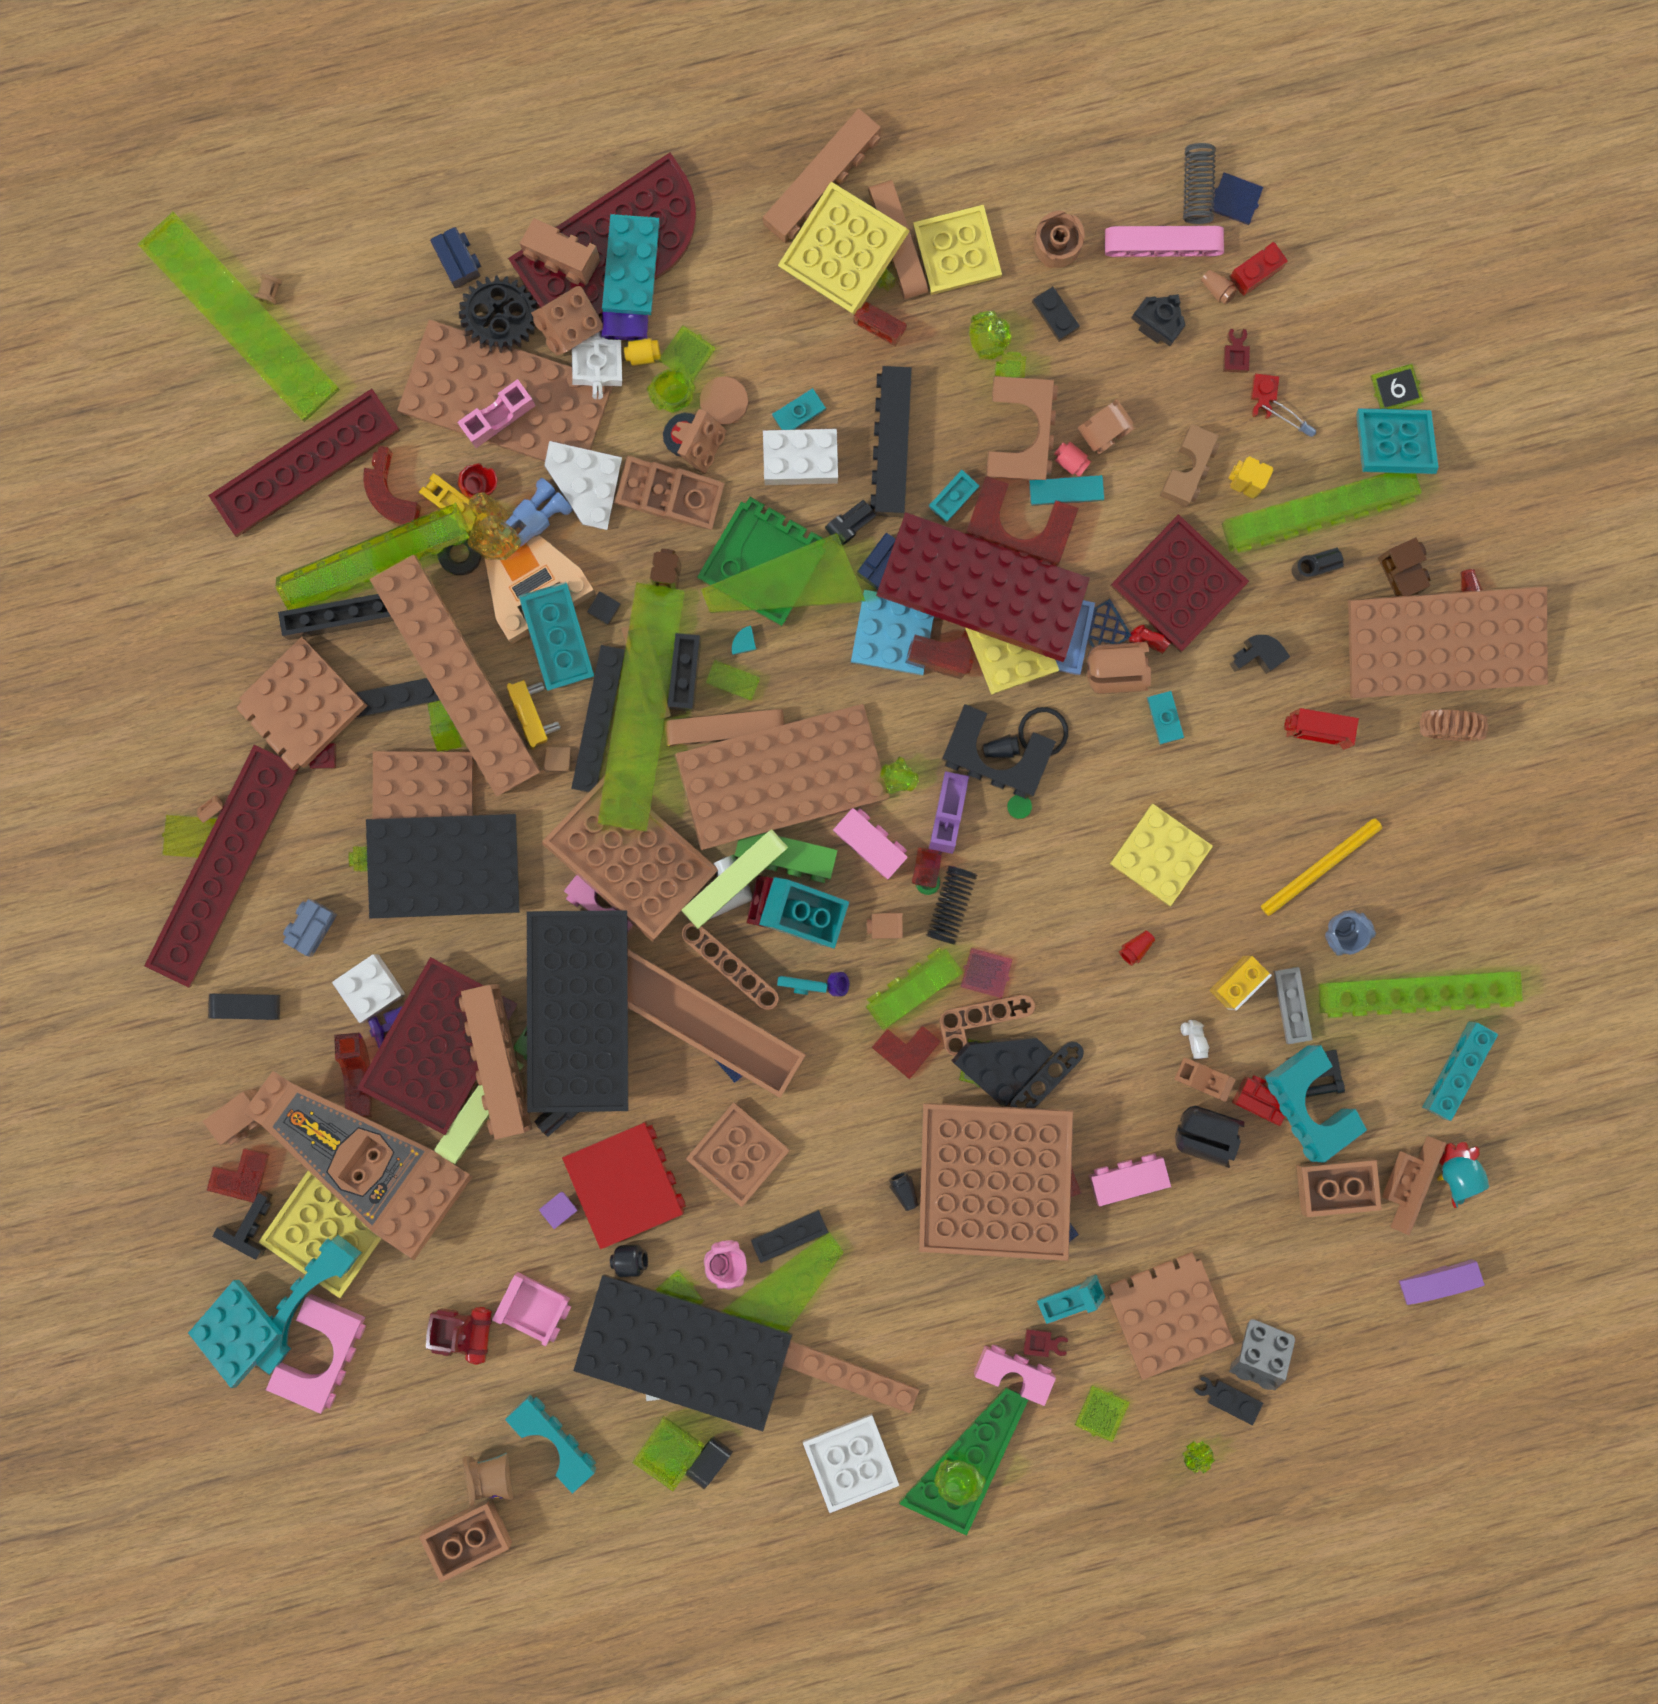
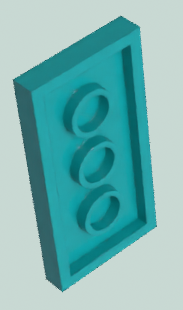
[602,214,660,315]
[518,582,594,691]

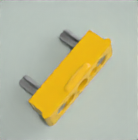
[507,680,560,750]

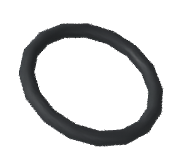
[1018,707,1068,756]

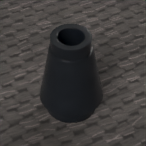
[983,734,1020,758]
[889,1172,919,1211]

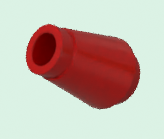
[1119,930,1156,966]

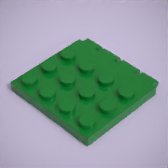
[697,496,826,627]

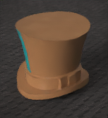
[463,1452,513,1507]

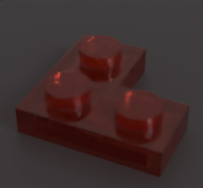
[872,1026,941,1079]
[206,1148,269,1203]

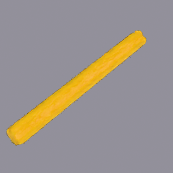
[1261,818,1382,916]

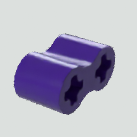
[601,312,649,341]

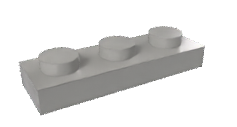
[1273,967,1312,1044]

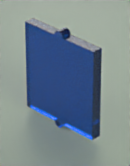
[1209,172,1263,225]

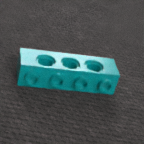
[1422,1021,1498,1121]

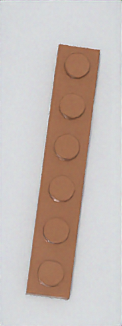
[783,1340,919,1414]

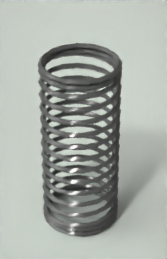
[1183,143,1216,224]

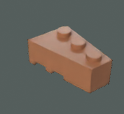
[519,218,601,286]

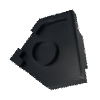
[1131,294,1186,346]

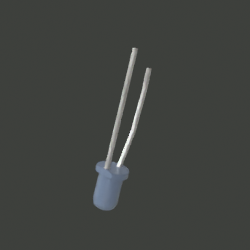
[1262,401,1316,437]

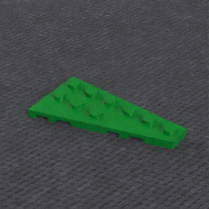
[899,1387,1028,1536]

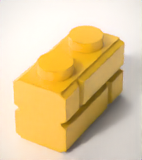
[1228,456,1273,499]

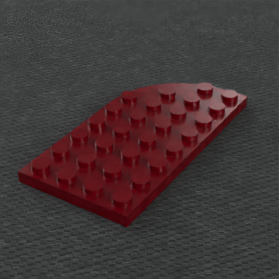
[508,152,696,317]

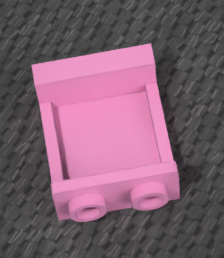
[492,1272,571,1346]

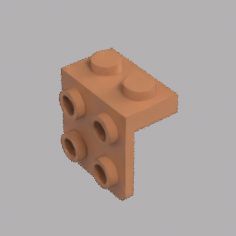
[531,286,603,356]

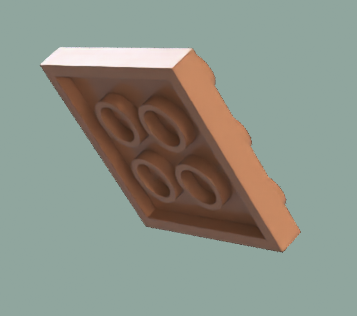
[686,1102,790,1207]

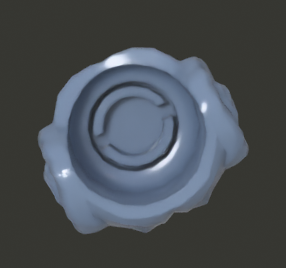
[1325,910,1376,956]

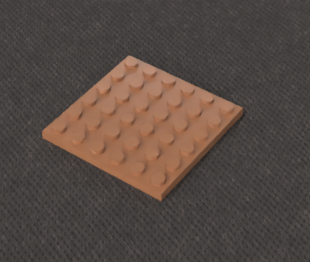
[919,1103,1073,1261]

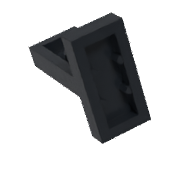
[212,1191,273,1260]

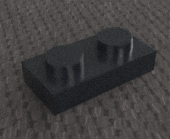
[1032,286,1080,342]

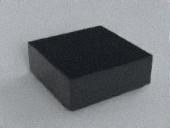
[587,591,621,625]

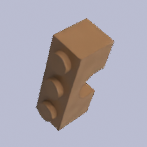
[1160,424,1220,507]

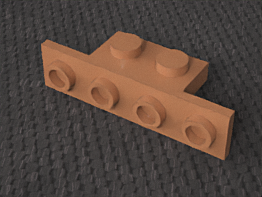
[1382,1136,1446,1236]

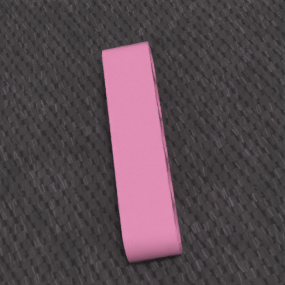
[1105,226,1224,257]

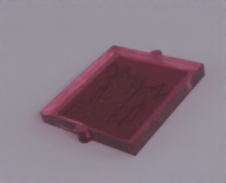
[960,948,1013,998]

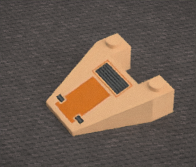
[483,527,596,644]

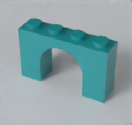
[1265,1045,1367,1163]

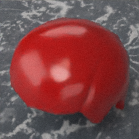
[458,463,498,501]

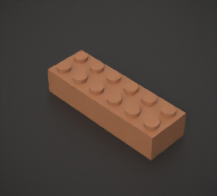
[459,984,533,1140]

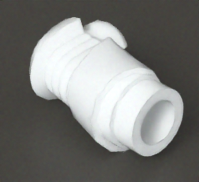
[1181,1020,1210,1059]

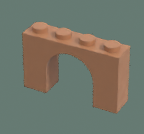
[986,376,1058,480]

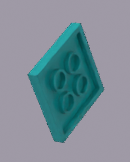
[1356,408,1439,474]
[188,1280,283,1388]

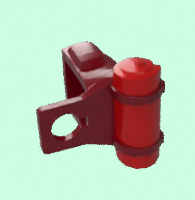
[426,1307,492,1365]

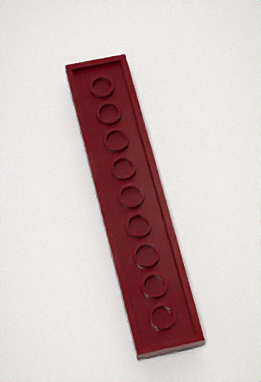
[144,745,300,988]

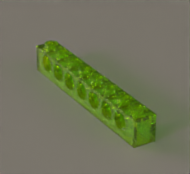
[1318,971,1523,1018]

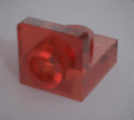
[912,847,942,888]

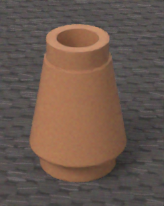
[1201,270,1238,305]

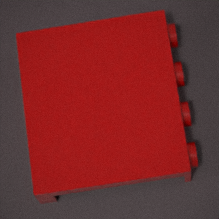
[562,1121,686,1250]

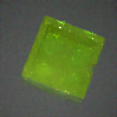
[632,1416,704,1491]

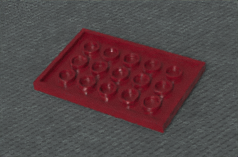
[357,957,518,1135]

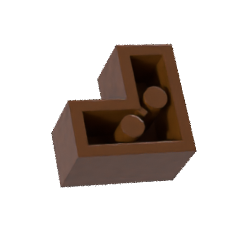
[1378,537,1431,596]

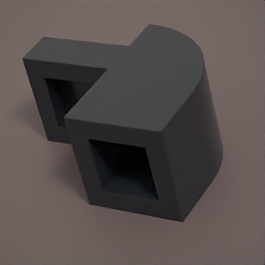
[1229,635,1290,674]

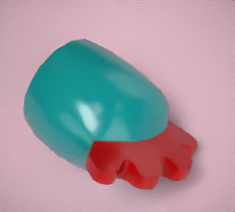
[1437,1142,1489,1208]

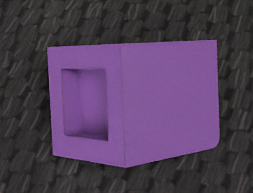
[539,1192,579,1229]

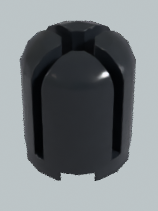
[1175,1105,1245,1168]

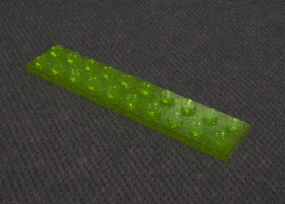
[137,212,340,422]
[597,582,685,832]

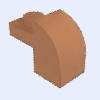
[1174,1057,1236,1102]

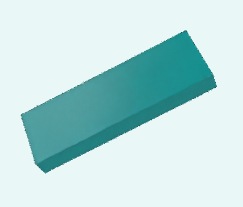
[1029,475,1104,506]

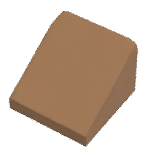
[544,747,571,772]

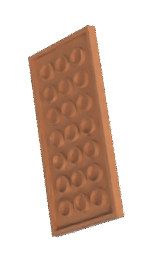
[397,319,613,462]
[1348,586,1548,698]
[674,704,890,850]

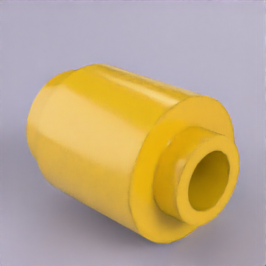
[624,338,661,366]

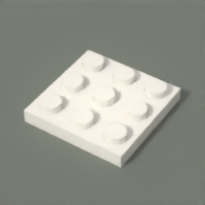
[803,1414,899,1513]

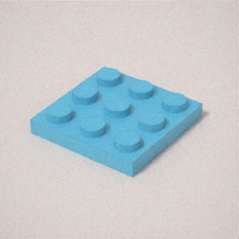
[851,590,934,676]

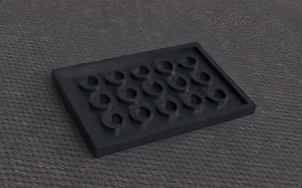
[366,814,520,919]

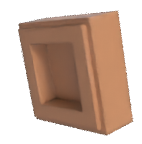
[197,795,223,823]

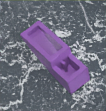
[929,771,969,854]
[1399,1259,1485,1305]

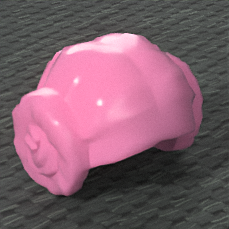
[704,1240,747,1290]

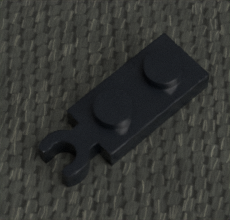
[1193,1375,1264,1426]

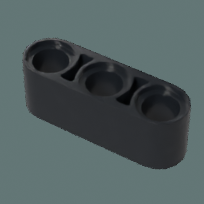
[208,993,281,1020]

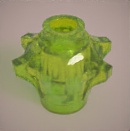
[880,757,919,794]

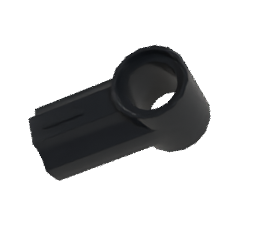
[825,500,876,547]
[1291,547,1344,581]
[534,1112,579,1137]

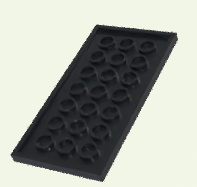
[527,910,629,1112]
[573,1274,793,1432]

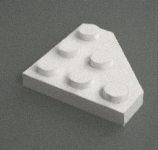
[544,441,622,530]

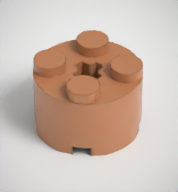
[1033,211,1085,268]
[1077,399,1135,454]

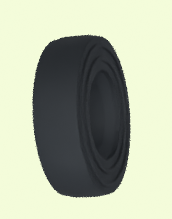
[437,531,482,575]

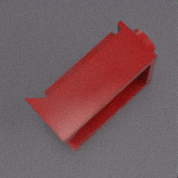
[1284,708,1359,750]

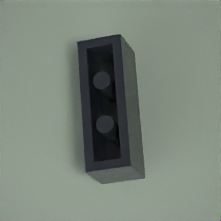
[668,633,701,712]

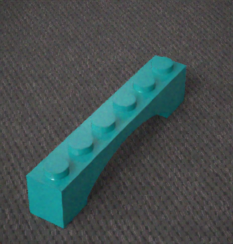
[257,1235,362,1375]

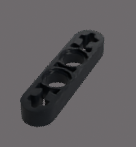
[1010,1041,1084,1108]

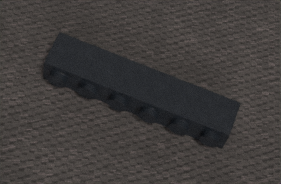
[870,366,912,518]
[278,594,394,640]

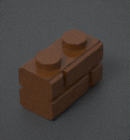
[650,548,681,591]

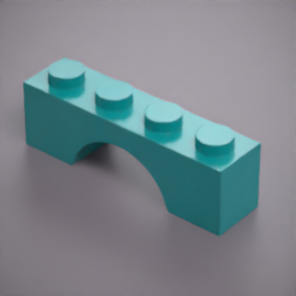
[505,1395,597,1494]

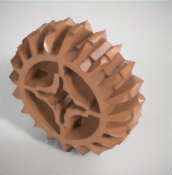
[1419,709,1488,742]

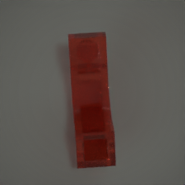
[363,446,421,531]
[334,1032,372,1117]

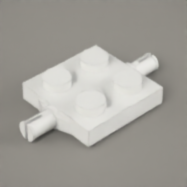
[572,331,622,399]

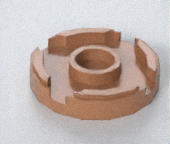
[700,376,748,426]

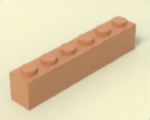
[763,108,881,243]

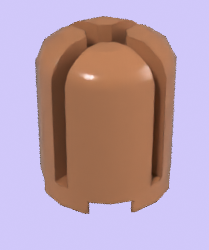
[1087,642,1151,694]

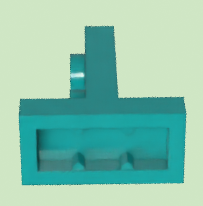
[1037,1274,1106,1324]

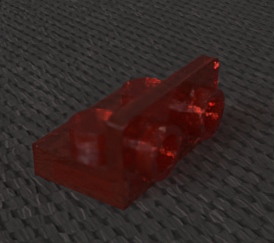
[853,302,907,347]

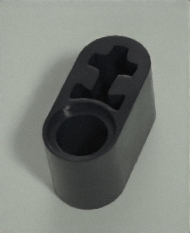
[684,1436,733,1489]

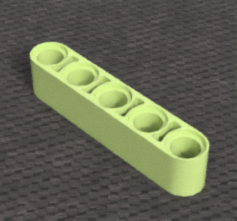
[681,829,788,929]
[434,1061,524,1165]

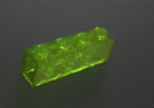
[866,948,963,1030]

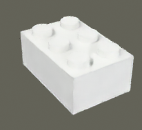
[763,429,838,485]

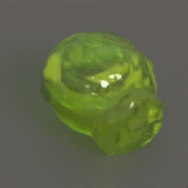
[969,311,1012,360]
[646,367,696,413]
[934,1459,985,1506]

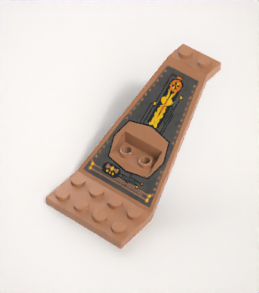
[243,1071,472,1260]

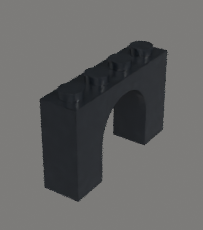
[942,704,1056,799]

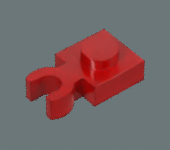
[1251,373,1279,419]

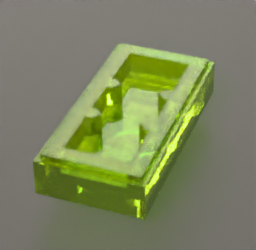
[706,660,760,701]

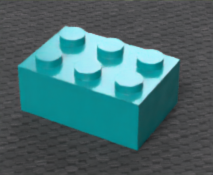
[759,877,849,949]

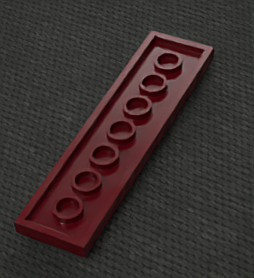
[208,388,400,537]

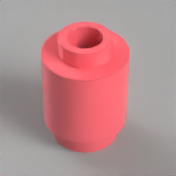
[1054,442,1091,477]

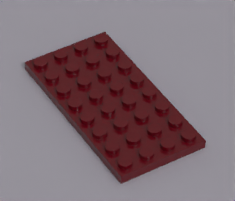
[876,512,1090,662]

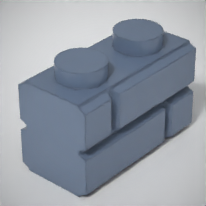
[283,899,338,957]

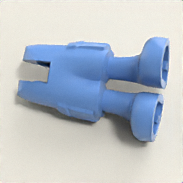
[500,478,573,548]

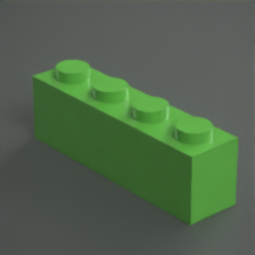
[735,833,838,883]

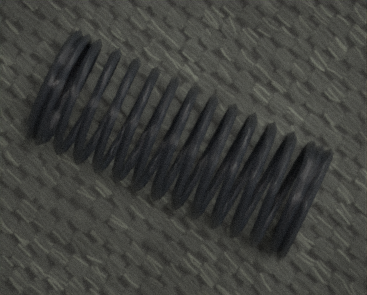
[926,866,978,945]

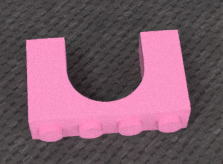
[266,1294,366,1414]

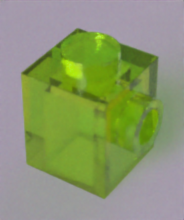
[994,352,1027,378]

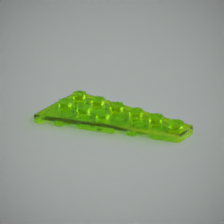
[700,533,866,614]
[721,1231,844,1332]

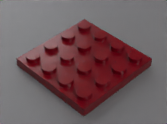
[1110,514,1249,653]

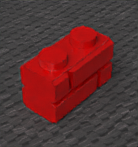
[1230,242,1288,296]
[1232,1075,1285,1126]

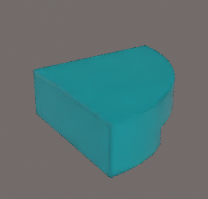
[732,625,756,655]

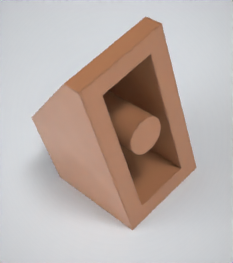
[867,913,903,939]

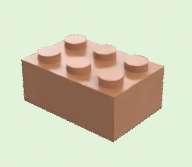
[1296,1158,1382,1217]
[419,1498,512,1583]

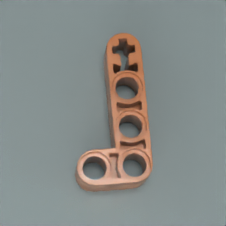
[939,995,1035,1056]

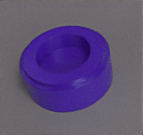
[827,972,850,997]

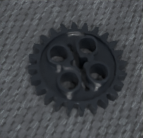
[459,275,537,353]

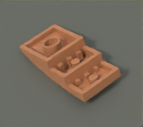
[614,456,724,530]

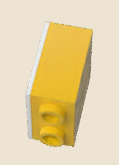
[1209,956,1272,1011]

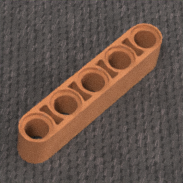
[868,180,928,300]
[663,709,784,747]
[682,923,779,1010]

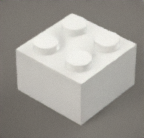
[332,954,406,1023]

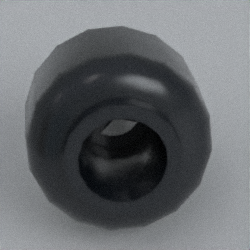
[610,1244,648,1278]

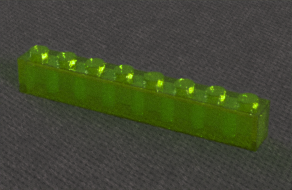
[1222,473,1422,553]
[275,503,469,610]

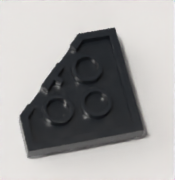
[951,1035,1053,1107]

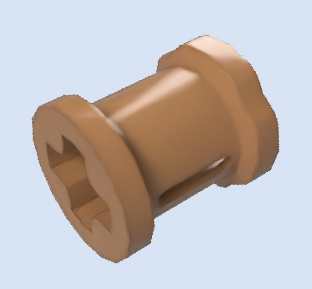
[254,273,282,305]

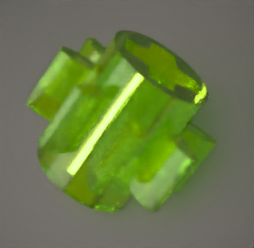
[1182,1441,1215,1474]

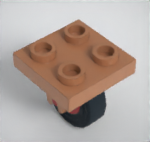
[663,409,727,474]

